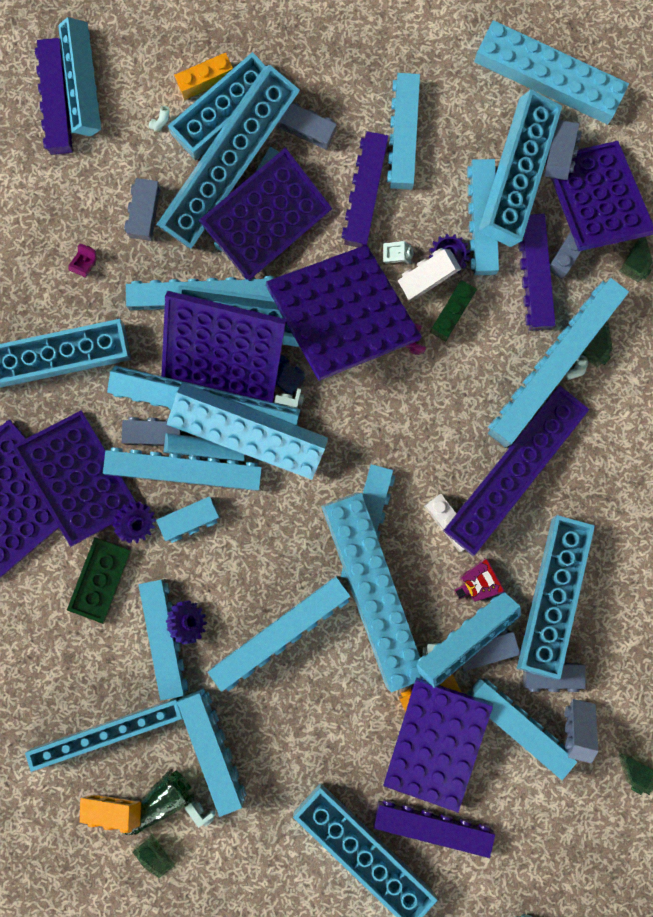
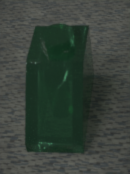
[619,236,653,282]
[581,321,613,367]
[618,752,653,795]
[132,833,175,878]

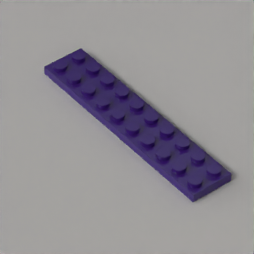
[443,386,590,556]

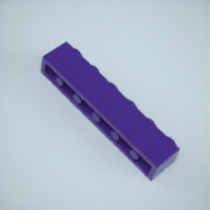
[35,38,73,155]
[341,131,388,248]
[518,213,556,331]
[373,799,495,858]

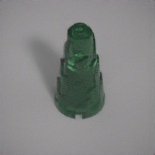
[124,769,195,835]

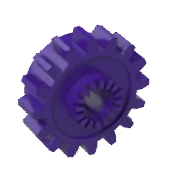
[429,234,470,276]
[112,501,156,544]
[166,600,207,644]

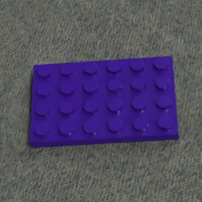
[545,141,653,251]
[198,147,332,281]
[12,410,137,548]
[383,677,493,813]

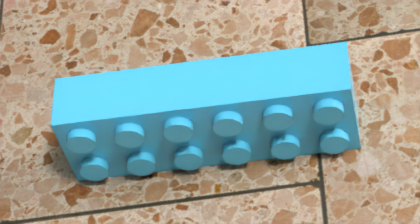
[168,52,265,161]
[466,678,577,780]
[177,688,247,817]

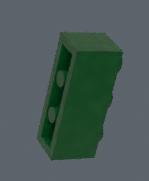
[430,280,477,342]

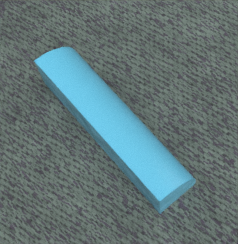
[163,433,245,462]

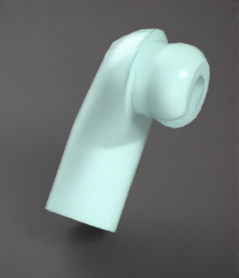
[149,106,170,131]
[565,355,588,380]

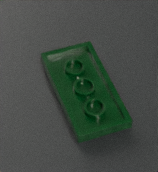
[67,537,132,624]

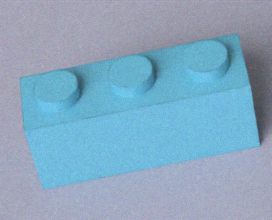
[156,496,220,543]

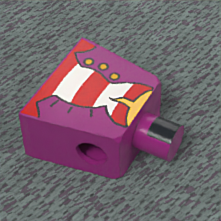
[454,558,504,602]

